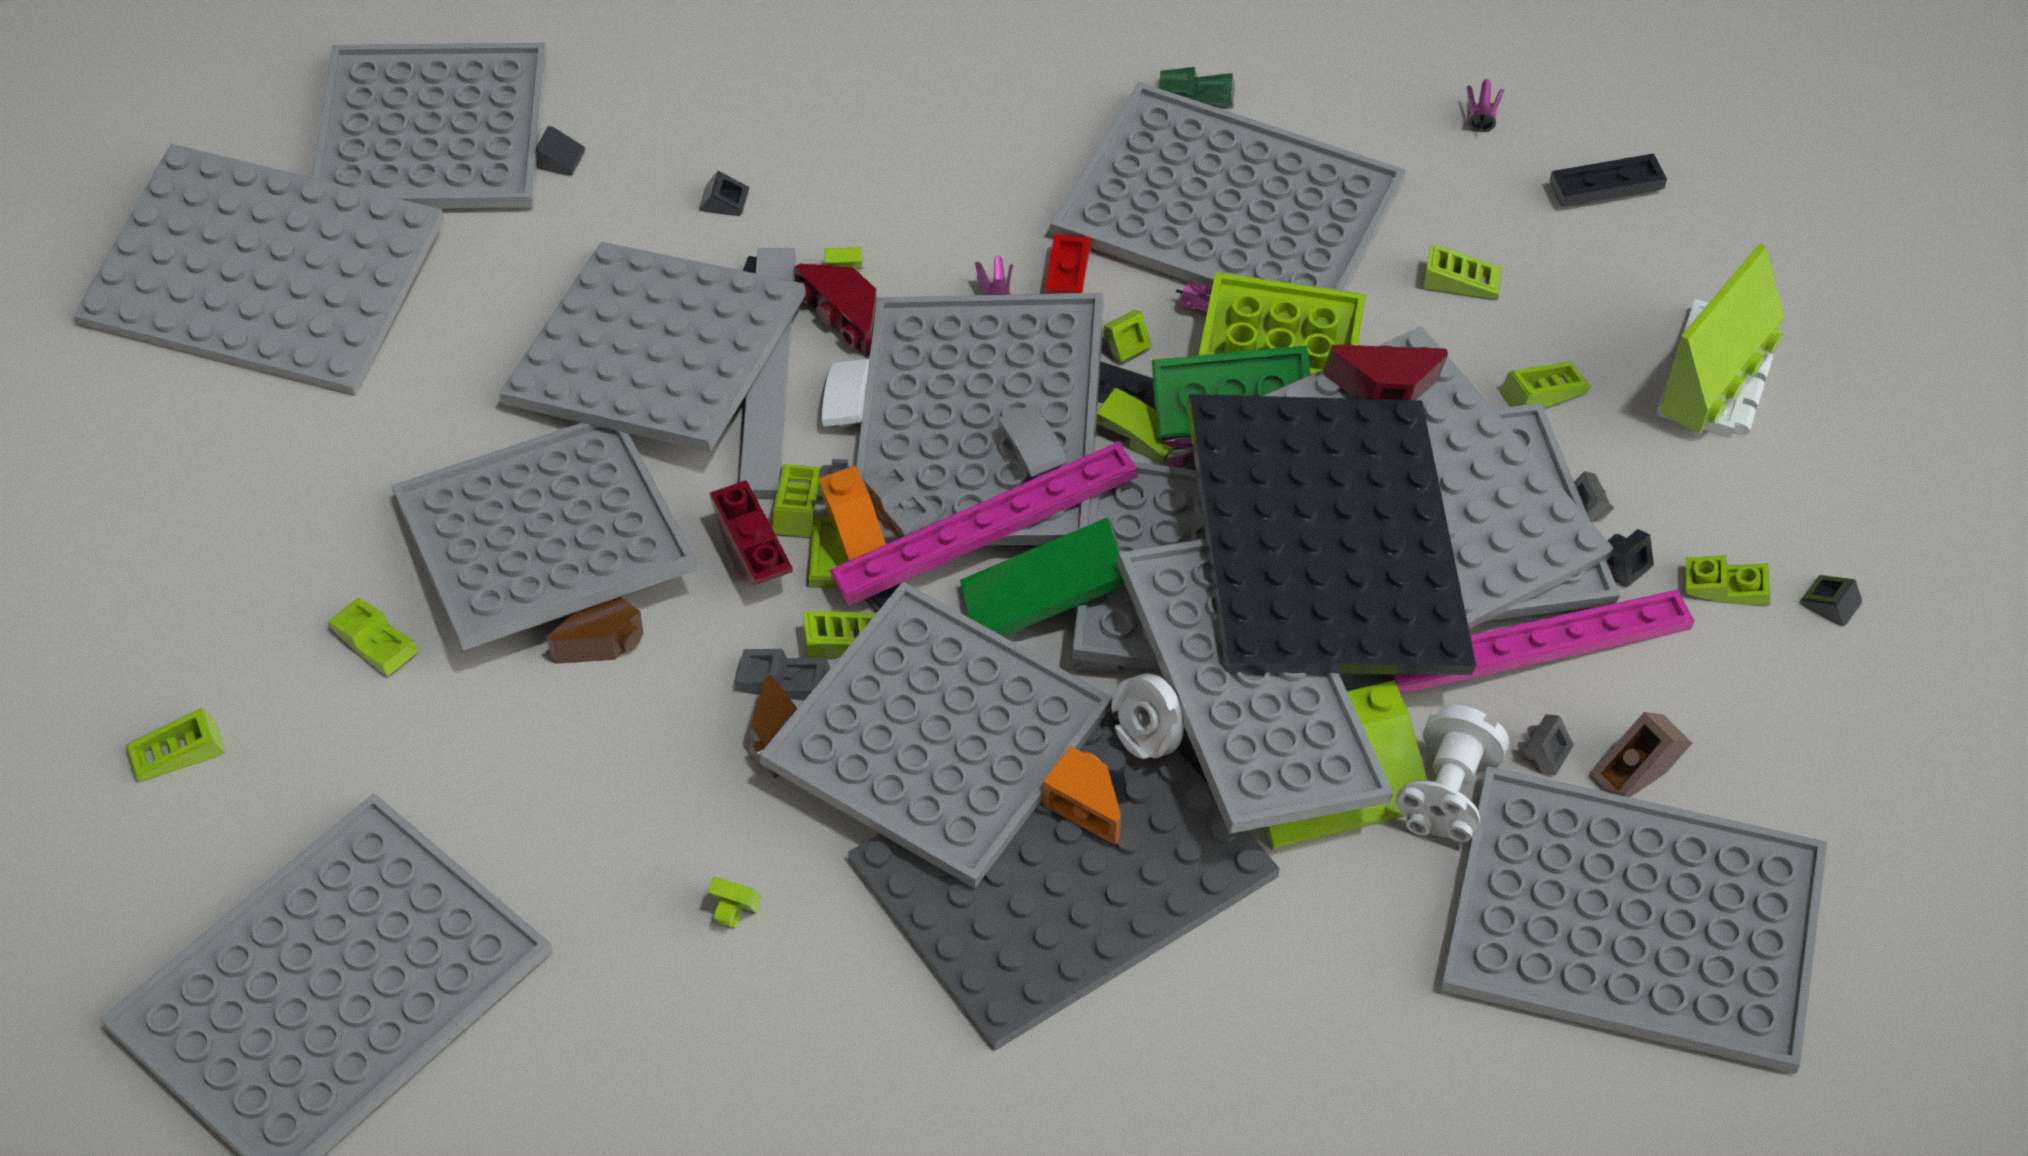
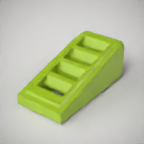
[1423,244,1502,300]
[1501,361,1591,409]
[773,464,821,537]
[802,611,876,659]
[126,707,225,782]

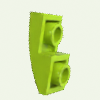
[1685,555,1770,605]

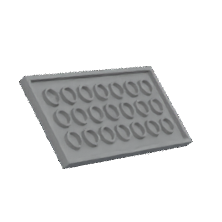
[1116,539,1393,834]

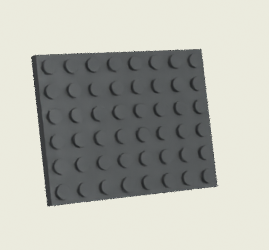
[848,707,1280,1051]

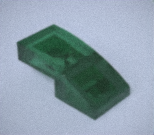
[1159,67,1235,109]

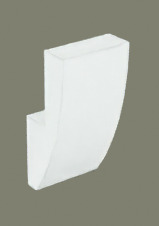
[822,359,869,428]

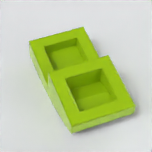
[1096,388,1182,464]
[328,597,419,677]

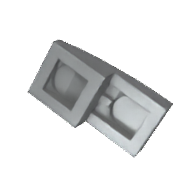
[997,404,1068,477]
[863,461,940,537]

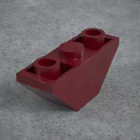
[794,263,877,357]
[1323,344,1448,400]
[709,480,793,585]

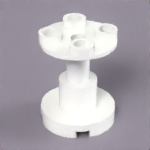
[1112,673,1185,759]
[1396,705,1509,843]

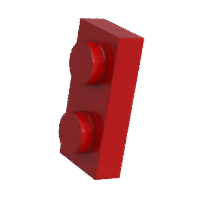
[1045,234,1091,294]

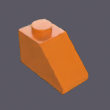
[818,465,886,561]
[1042,746,1121,845]

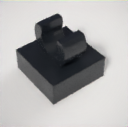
[1607,529,1654,587]

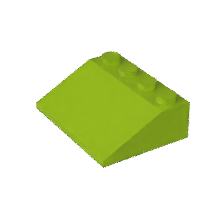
[1659,243,1784,434]
[1199,272,1366,375]
[1264,680,1427,849]

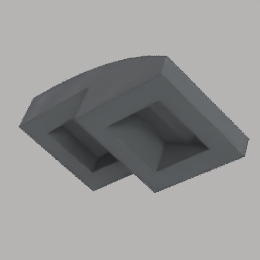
[736,649,831,700]

